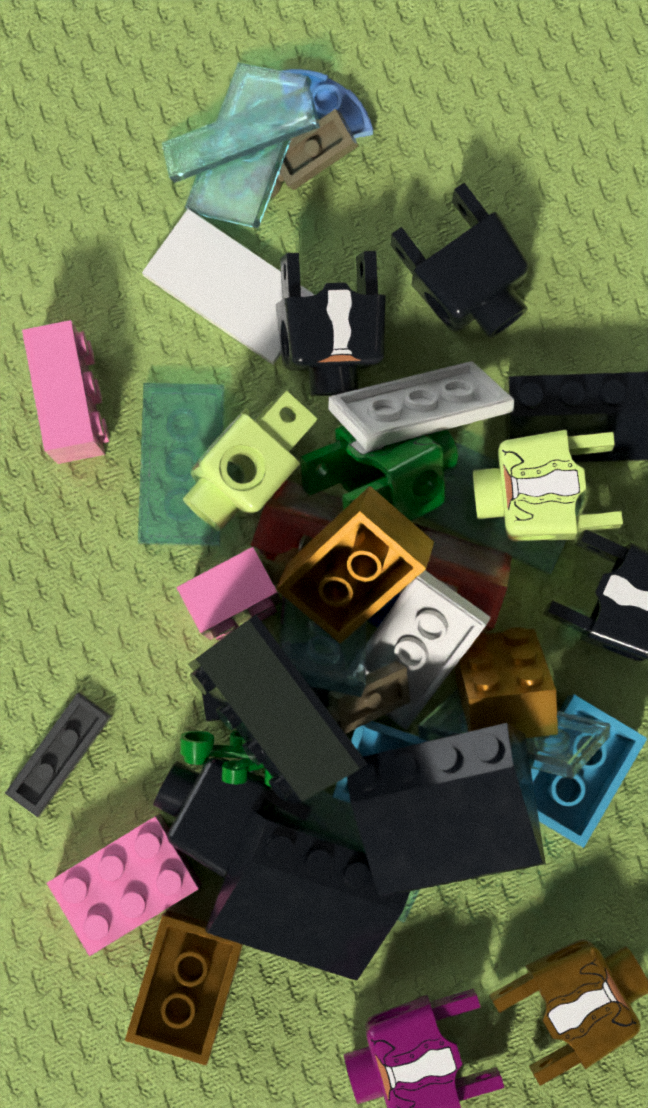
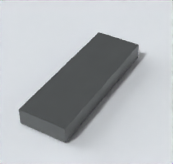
[5,692,113,817]

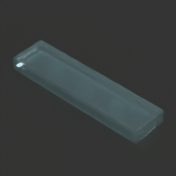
[162,86,320,183]

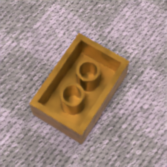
[276,486,434,644]
[455,627,558,738]
[125,910,243,1066]

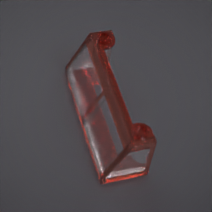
[251,480,512,634]

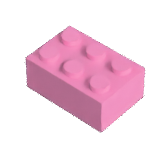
[22,320,110,464]
[176,547,281,640]
[47,814,202,956]

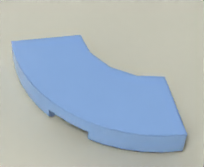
[280,69,373,138]

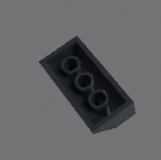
[504,372,648,463]

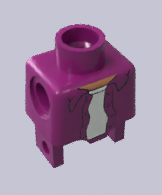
[343,989,505,1108]

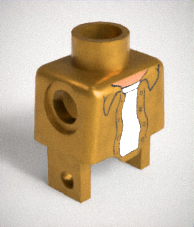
[489,939,648,1086]

